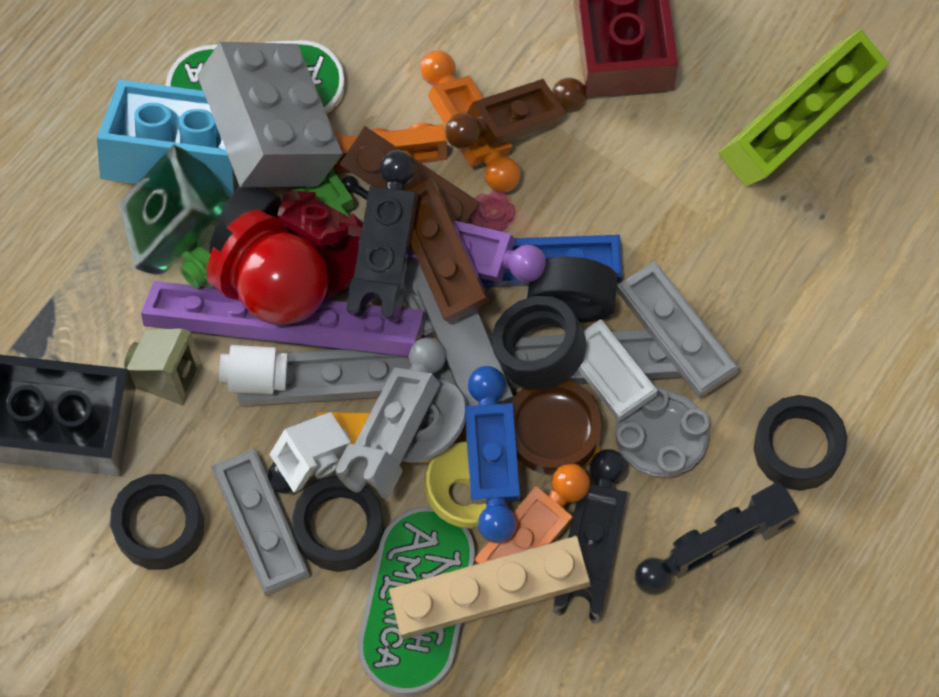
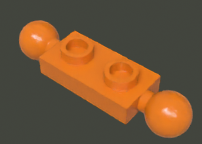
[420,50,521,193]
[474,464,590,564]

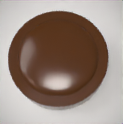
[511,380,601,475]

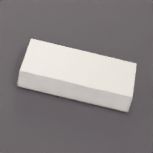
[578,319,658,422]

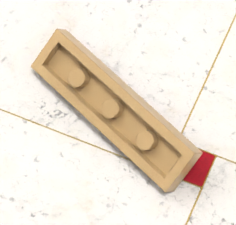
[389,536,591,640]

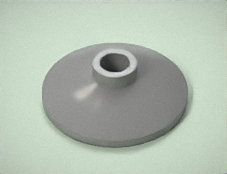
[402,379,467,463]

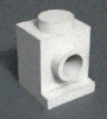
[270,412,351,493]

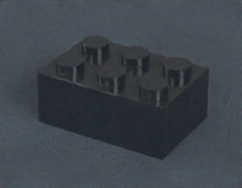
[0,355,136,476]

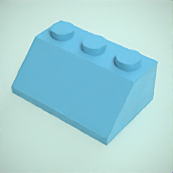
[97,80,238,197]

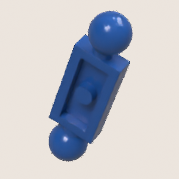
[465,366,520,543]

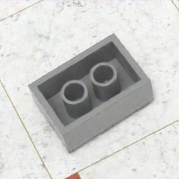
[197,42,342,187]

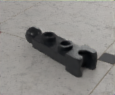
[347,150,418,323]
[553,449,627,623]
[634,481,800,595]

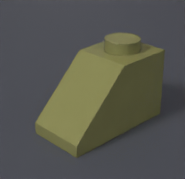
[124,329,202,406]

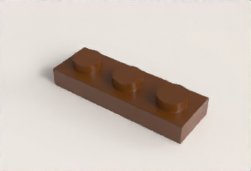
[340,126,479,223]
[407,178,491,324]

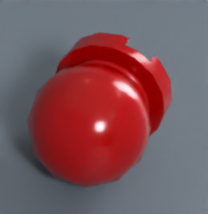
[207,209,329,326]

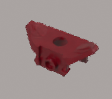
[277,190,363,298]

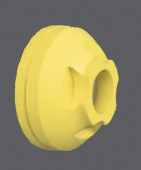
[424,442,508,528]

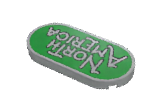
[358,507,475,697]

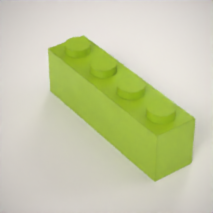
[717,29,890,187]

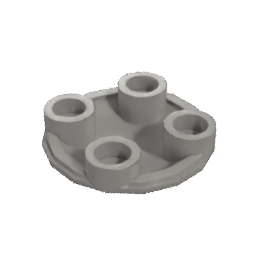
[615,386,709,477]

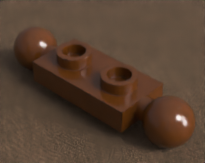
[445,77,587,150]

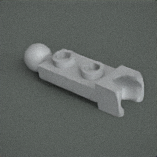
[336,337,446,498]

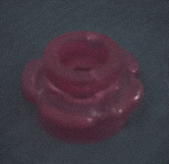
[470,191,515,232]

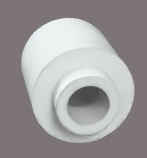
[219,345,288,395]

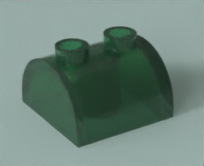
[119,144,227,275]

